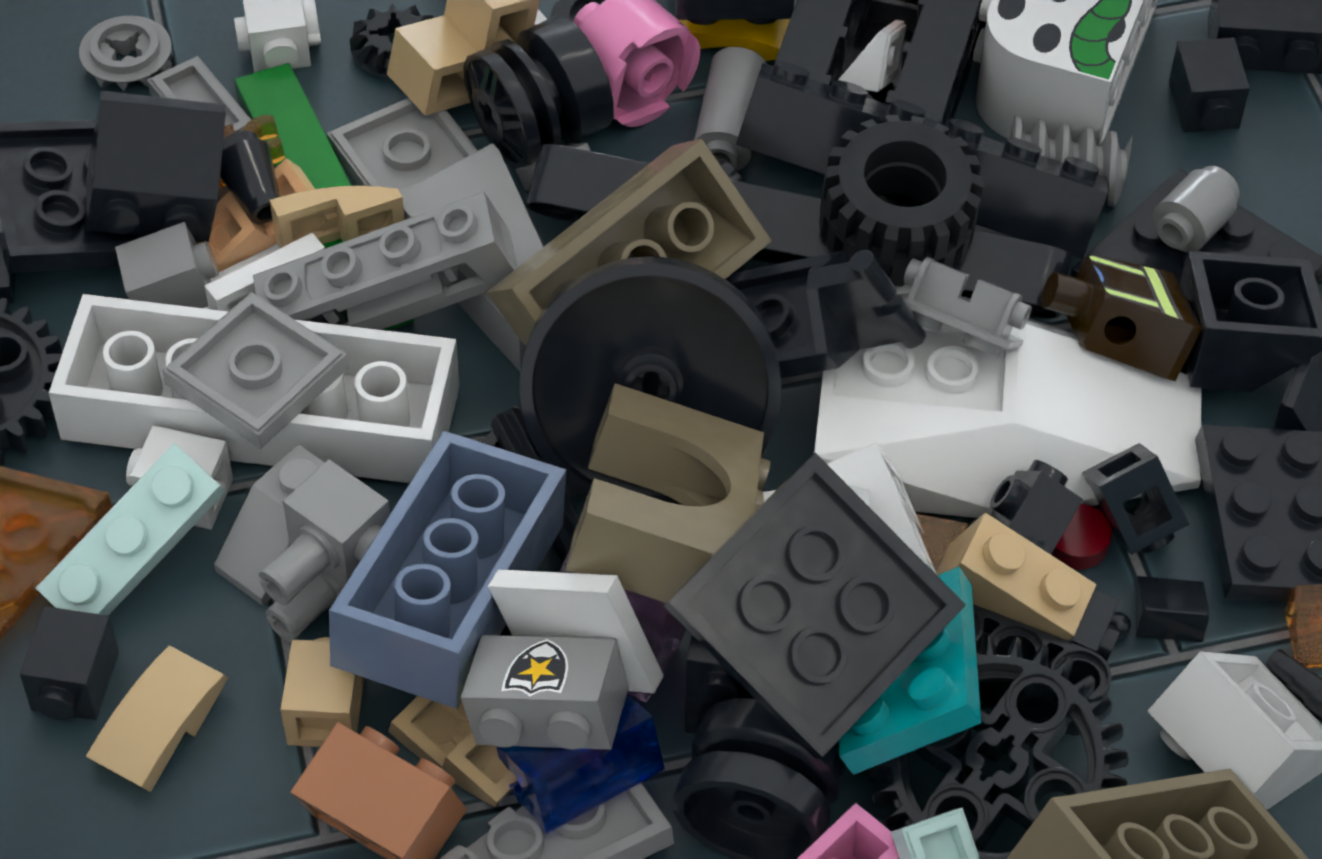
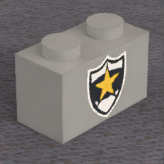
[461,635,629,750]

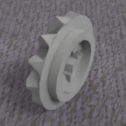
[79,16,173,92]

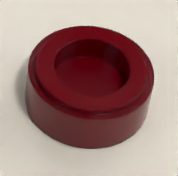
[1051,504,1112,570]

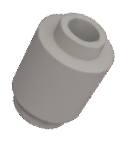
[1153,166,1240,252]

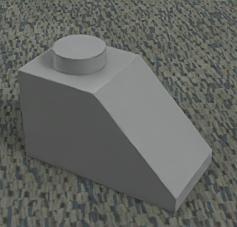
[214,444,325,606]

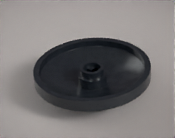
[519,256,781,505]

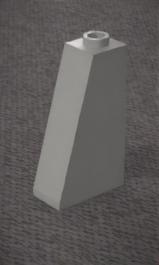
[400,143,543,371]

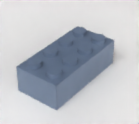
[329,431,566,709]

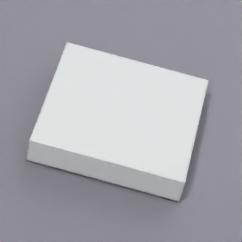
[488,569,664,693]

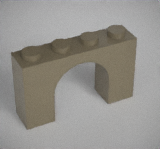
[565,383,770,603]

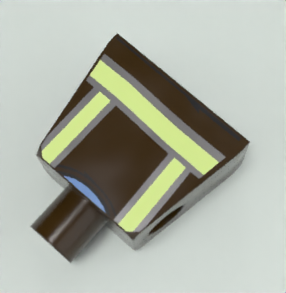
[1042,255,1202,381]

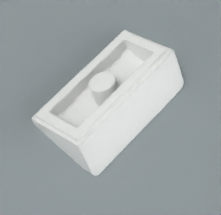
[839,20,906,92]

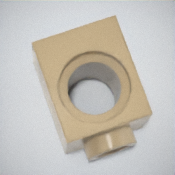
[280,637,365,747]

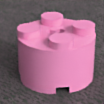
[573,0,700,127]

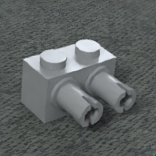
[259,459,390,642]

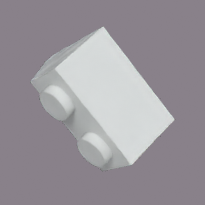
[1148,651,1322,809]

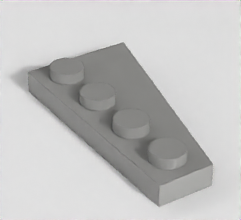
[440,743,674,859]

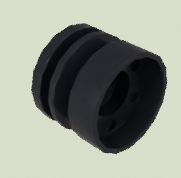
[463,15,614,168]

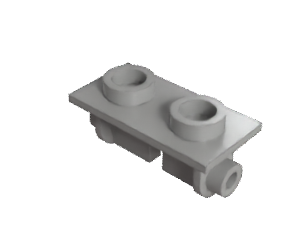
[898,257,1032,355]

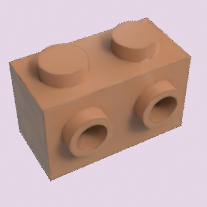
[290,722,467,859]

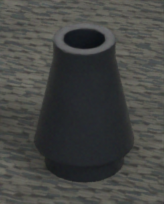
[220,131,281,224]

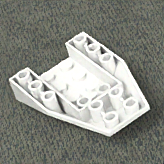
[814,278,1201,518]

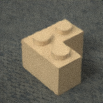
[387,0,540,116]

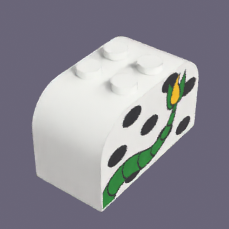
[973,0,1158,146]

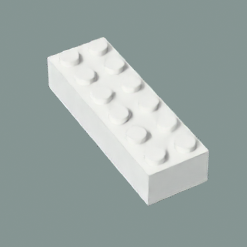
[49,294,460,483]

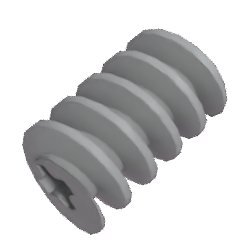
[1010,116,1133,207]

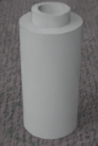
[694,47,767,170]

